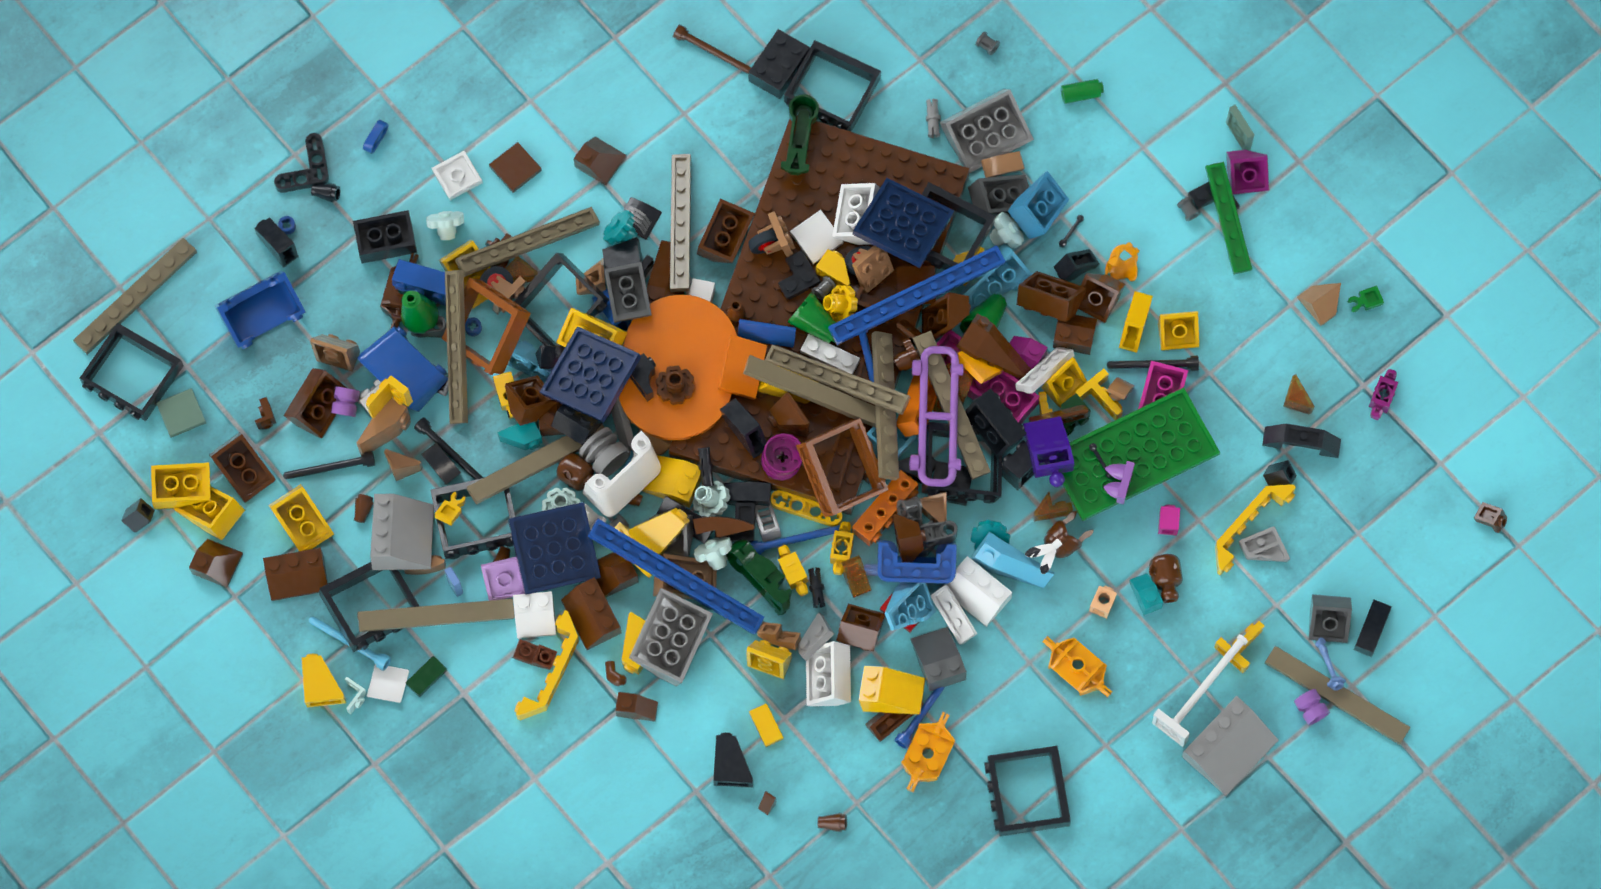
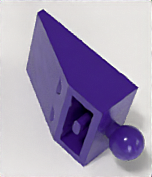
[1023,416,1074,487]

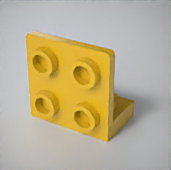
[366,376,413,418]

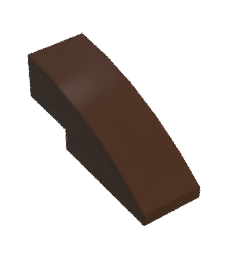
[693,516,756,537]

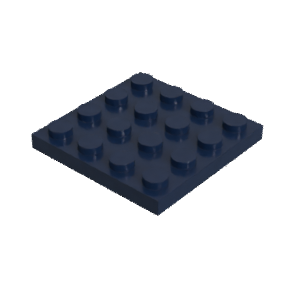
[852,178,954,268]
[540,326,642,422]
[508,502,601,595]

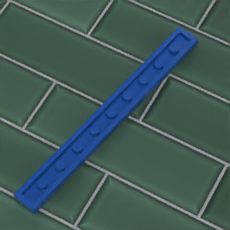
[828,245,1006,345]
[587,519,764,635]

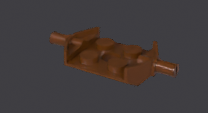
[380,253,419,329]

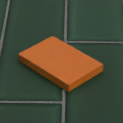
[718,335,767,400]

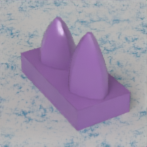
[1104,461,1134,504]

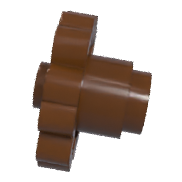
[893,337,921,372]
[656,366,695,405]

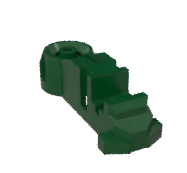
[781,94,819,176]
[726,539,792,615]

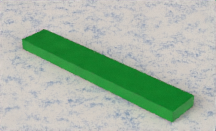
[1205,162,1252,275]

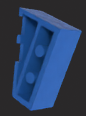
[392,259,446,306]

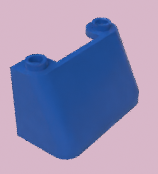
[215,271,306,349]
[357,326,448,412]
[877,540,957,584]

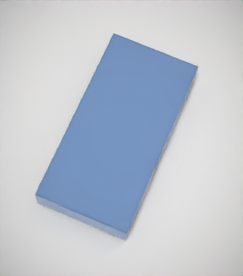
[444,567,463,597]

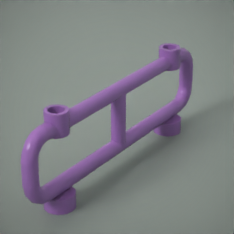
[909,346,963,487]

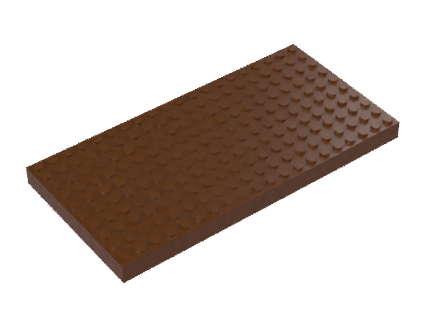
[669,115,970,515]

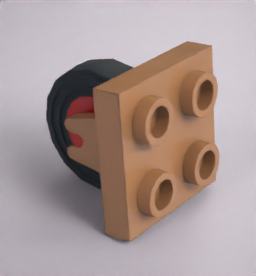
[748,211,795,257]
[845,246,894,293]
[480,266,525,315]

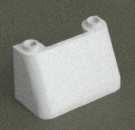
[582,431,661,517]

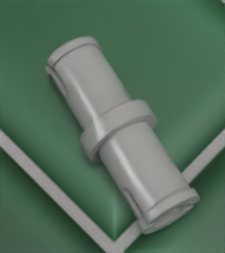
[926,99,940,138]

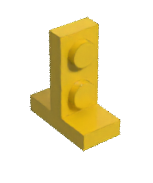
[1075,368,1123,420]
[1214,621,1265,673]

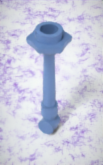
[1315,637,1346,690]

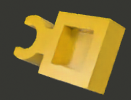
[1038,391,1053,415]
[435,492,466,526]

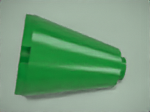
[401,290,439,334]
[787,292,836,343]
[959,294,1007,334]

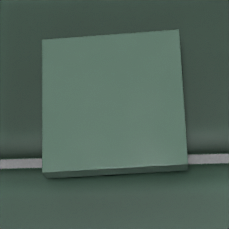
[1226,105,1254,150]
[156,388,206,438]

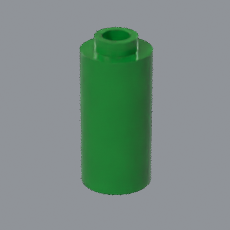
[1061,79,1104,104]

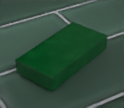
[405,656,447,697]

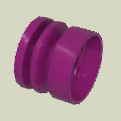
[761,433,802,480]

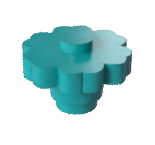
[603,210,637,245]
[970,520,1011,550]

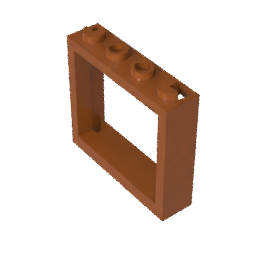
[442,278,531,375]
[796,418,889,517]

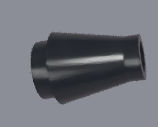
[311,184,340,202]

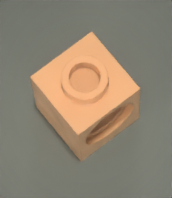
[1089,586,1117,619]

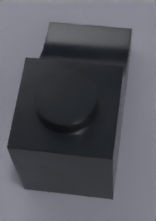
[1053,249,1099,281]
[630,353,656,402]

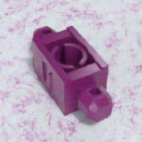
[1369,369,1398,420]

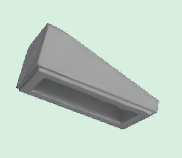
[755,501,781,542]

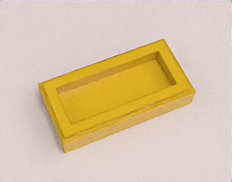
[749,703,783,747]

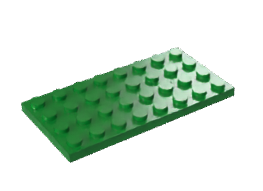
[1062,387,1220,521]

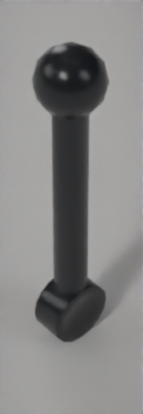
[1059,215,1084,248]
[1089,443,1112,478]

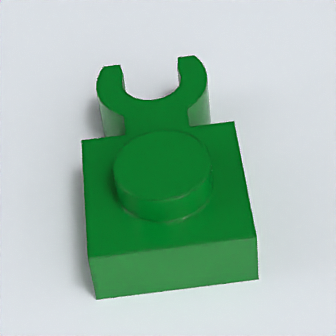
[1347,285,1384,312]

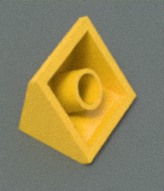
[1158,311,1199,350]
[1041,357,1087,408]

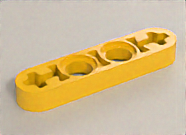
[770,490,842,527]

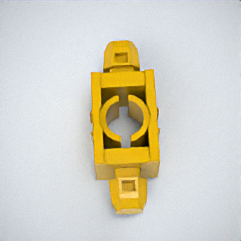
[830,521,854,575]
[778,545,809,596]

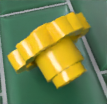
[823,285,858,323]

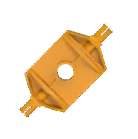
[1042,636,1113,698]
[901,712,955,792]

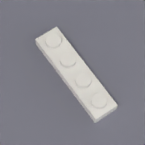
[1015,347,1074,394]

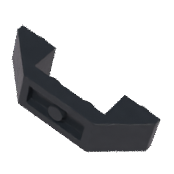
[1262,424,1341,458]

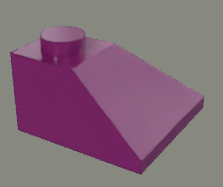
[1226,150,1269,195]
[1009,336,1048,380]

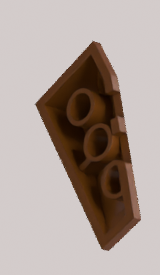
[647,240,685,304]
[956,313,1031,379]

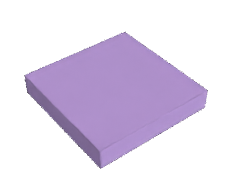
[481,557,524,601]

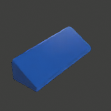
[738,319,796,348]

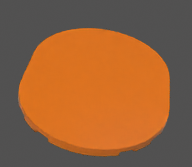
[619,295,737,441]

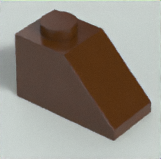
[615,692,658,722]

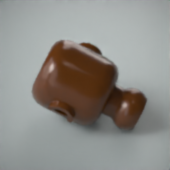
[556,453,594,491]
[1149,554,1183,603]

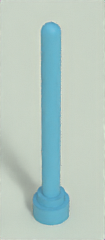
[309,617,391,671]

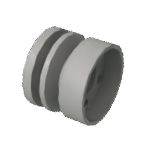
[579,427,631,477]

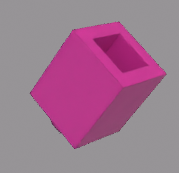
[1158,504,1180,536]

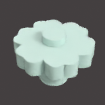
[426,211,464,240]
[990,212,1024,249]
[693,480,730,517]
[542,487,581,511]
[694,536,732,570]

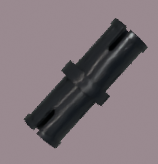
[698,447,714,487]
[808,567,826,608]

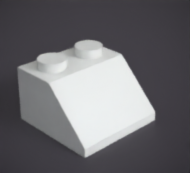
[513,591,556,639]

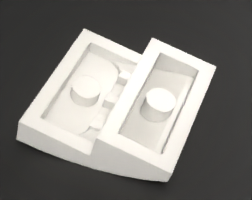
[790,210,843,265]

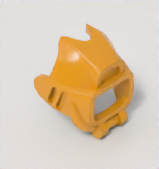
[1105,242,1139,282]

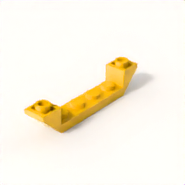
[1215,484,1296,575]
[515,610,579,720]

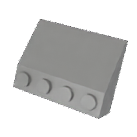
[939,89,1034,173]
[370,494,434,570]
[629,588,713,686]
[1182,696,1278,796]

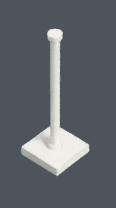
[1152,634,1248,747]

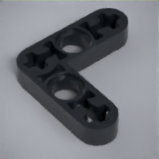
[274,133,329,193]

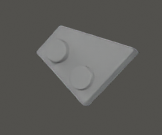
[1239,526,1290,562]
[797,613,834,661]

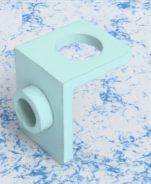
[345,677,366,714]

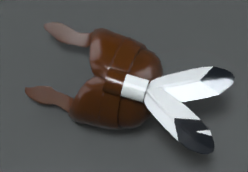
[1025,511,1094,574]

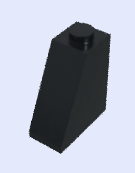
[254,217,299,268]
[720,399,767,459]
[713,733,753,788]

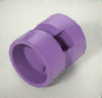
[331,387,360,417]
[1294,689,1330,726]

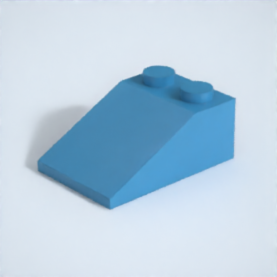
[1008,171,1069,239]

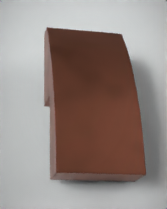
[512,639,557,670]

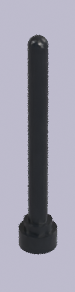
[1107,355,1199,371]
[414,417,483,480]
[283,451,375,479]

